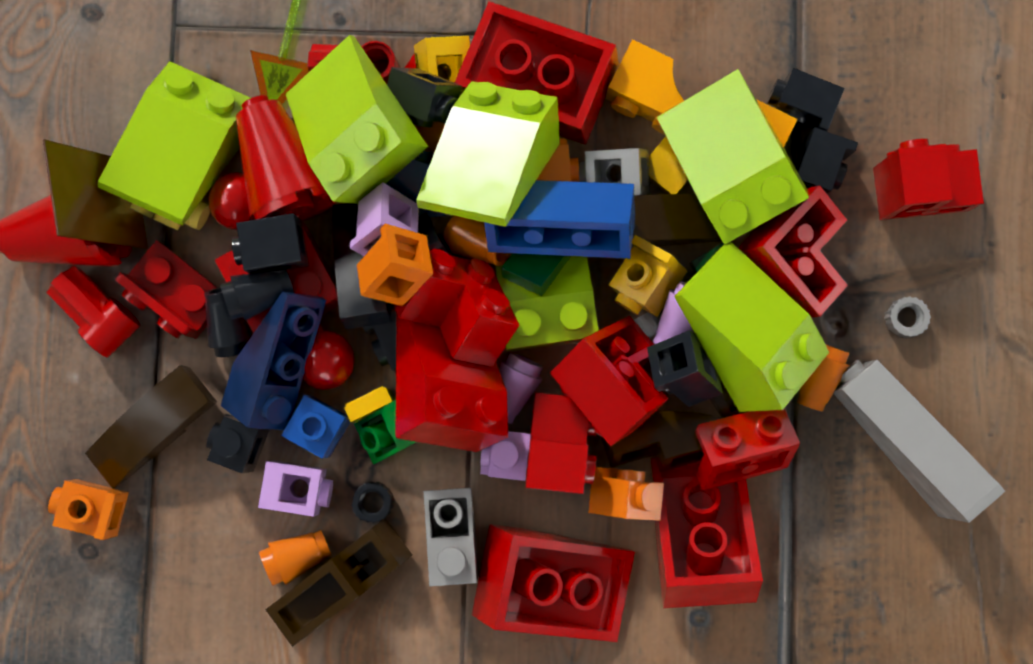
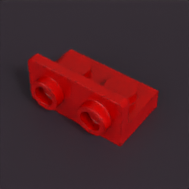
[115,240,218,339]
[695,408,801,490]

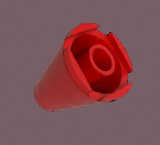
[236,95,337,221]
[0,195,132,267]

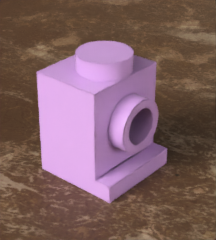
[350,182,418,256]
[480,431,531,481]
[258,460,333,517]

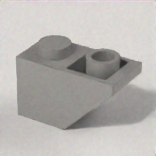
[423,488,479,587]

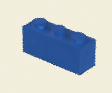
[484,180,635,259]

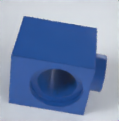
[281,395,350,459]

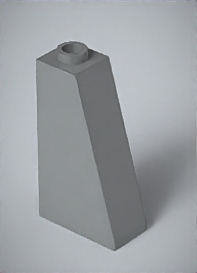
[833,360,1006,523]

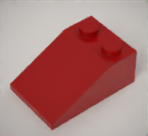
[454,1,619,145]
[395,315,508,452]
[650,458,763,609]
[471,524,635,642]

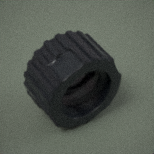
[351,482,394,524]

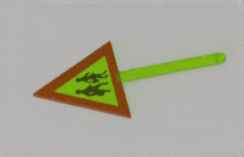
[250,0,309,104]

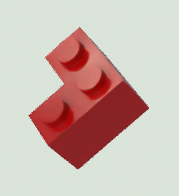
[873,139,984,220]
[738,185,848,318]
[393,249,520,367]
[550,315,669,446]
[525,393,596,494]

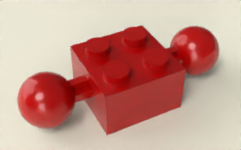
[208,172,355,390]

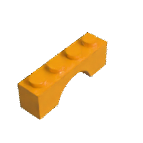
[606,39,797,148]

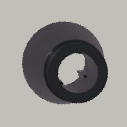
[220,268,294,321]
[204,287,253,358]

